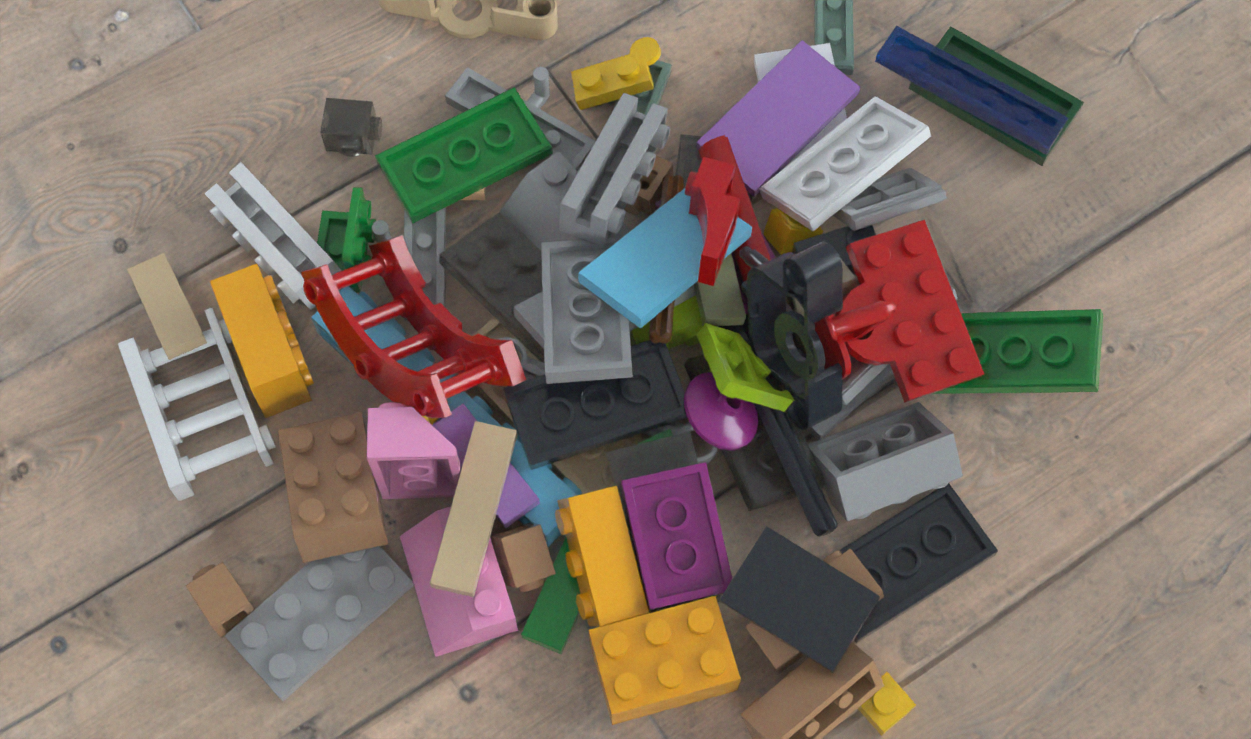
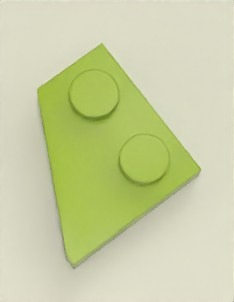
[697,323,794,412]

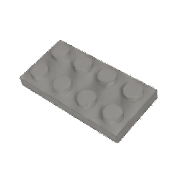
[541,236,633,384]
[225,546,414,702]

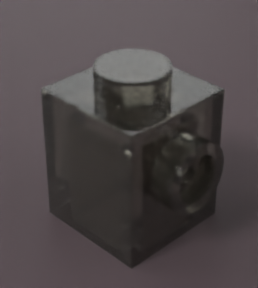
[320,98,382,157]

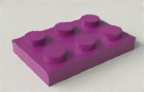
[620,462,733,609]

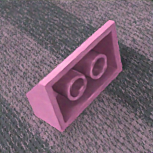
[367,402,461,499]
[400,506,518,657]

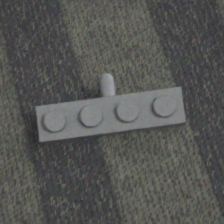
[445,67,596,172]
[372,207,446,321]

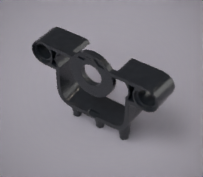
[739,242,843,430]

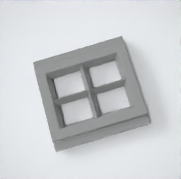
[833,168,947,231]

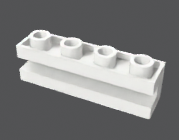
[204,162,341,310]

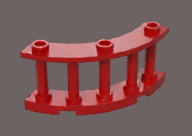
[301,235,526,418]

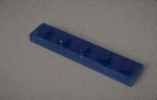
[875,25,1068,155]

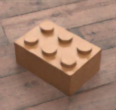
[278,412,388,563]

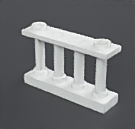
[118,308,276,501]

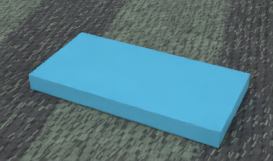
[578,188,752,328]

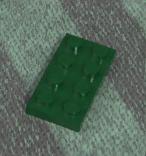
[908,26,1084,166]

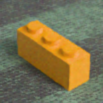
[555,486,649,627]

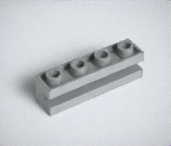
[558,93,671,247]

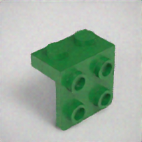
[317,187,376,293]

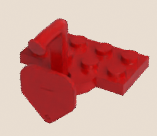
[815,219,984,403]

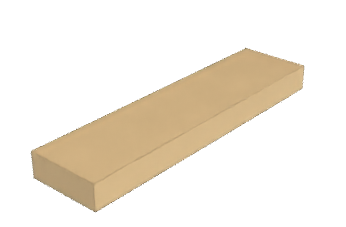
[430,421,517,597]

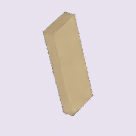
[127,253,207,360]

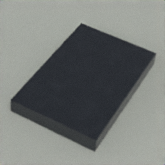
[719,526,880,673]

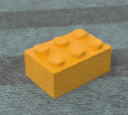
[210,263,314,418]
[588,595,741,725]

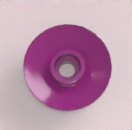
[684,372,758,450]

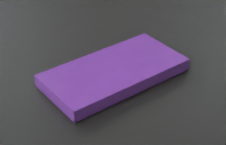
[696,40,860,197]

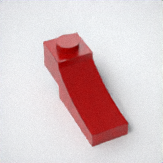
[685,157,741,286]

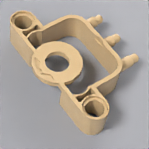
[378,0,558,40]

